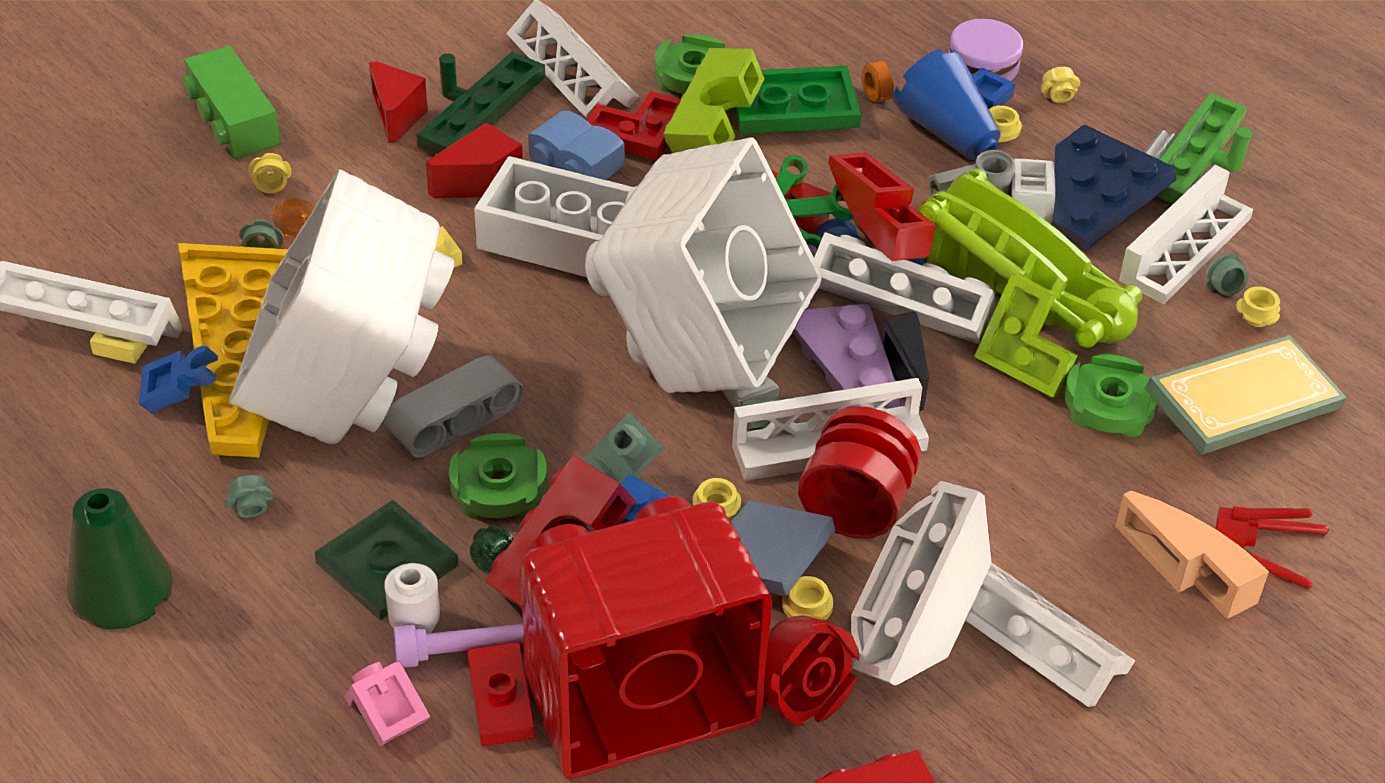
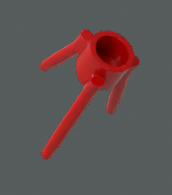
[1215,506,1329,589]

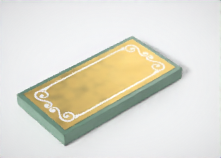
[1145,335,1347,455]

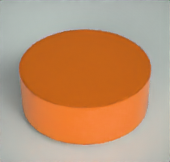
[862,61,894,103]

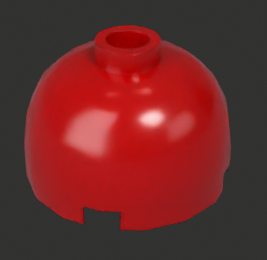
[764,615,859,726]

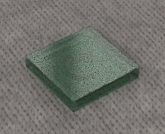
[314,500,458,620]

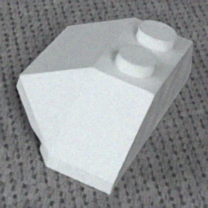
[851,481,992,686]

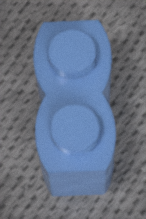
[528,110,625,180]

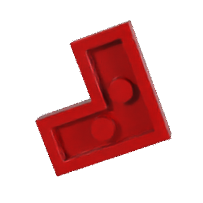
[586,91,681,161]

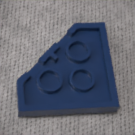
[1053,124,1177,250]

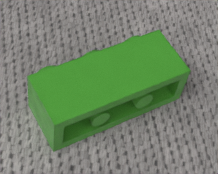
[181,45,281,159]

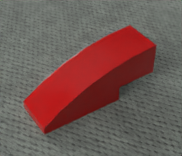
[828,152,936,261]

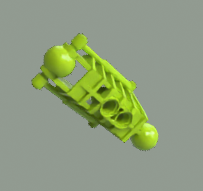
[853,168,1142,348]

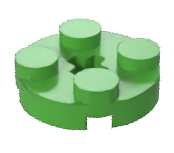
[655,34,725,94]
[1064,354,1158,437]
[449,433,547,518]

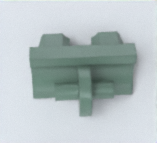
[583,412,665,483]

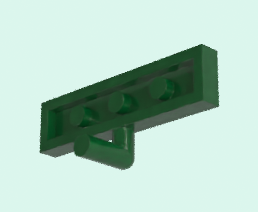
[416,51,545,155]

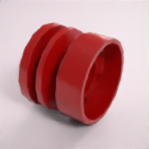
[798,407,922,539]

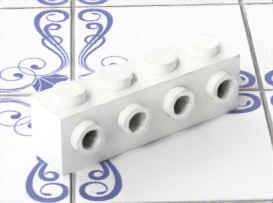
[814,232,998,345]

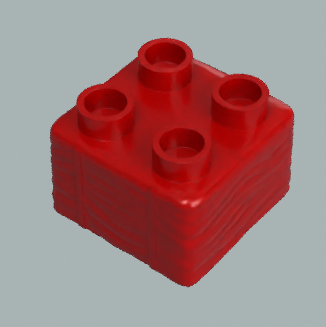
[520,497,772,779]

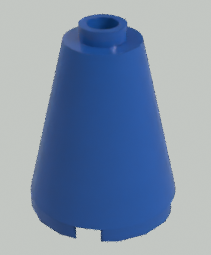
[893,48,1000,160]

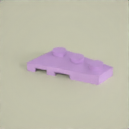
[792,303,901,409]

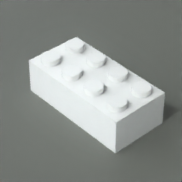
[474,156,633,277]

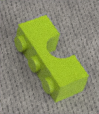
[663,48,764,154]

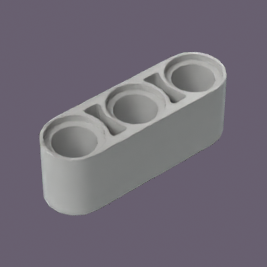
[384,355,525,458]

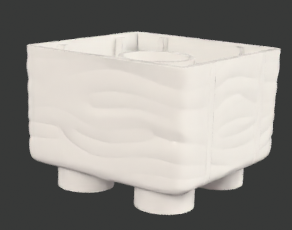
[585,138,822,393]
[229,169,454,444]

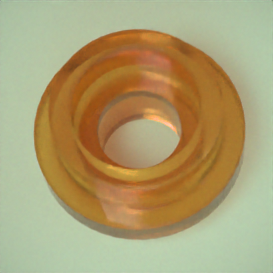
[272,198,314,237]

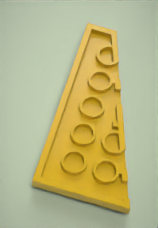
[178,243,288,458]

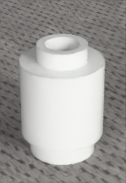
[385,563,440,634]

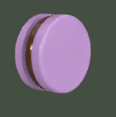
[948,19,1023,81]

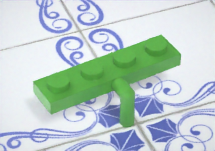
[1157,93,1253,204]

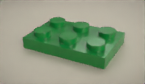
[734,66,861,134]

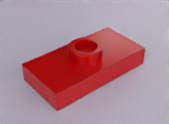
[467,642,535,746]

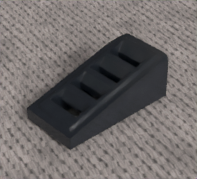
[881,312,929,411]

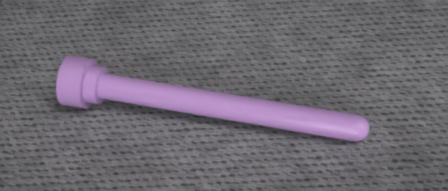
[393,624,524,668]

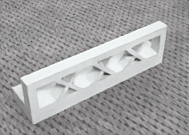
[506,0,639,118]
[1119,165,1253,304]
[0,261,183,346]
[732,378,929,481]
[965,563,1135,707]

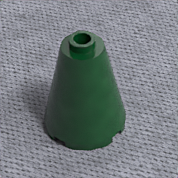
[67,488,173,629]

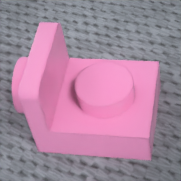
[344,660,430,747]

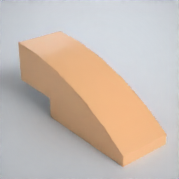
[1115,491,1269,619]

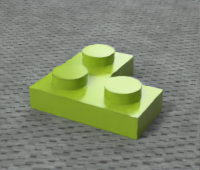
[974,274,1078,397]

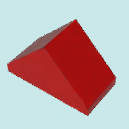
[369,61,428,143]

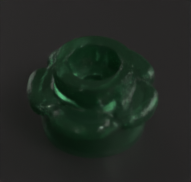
[470,526,514,573]

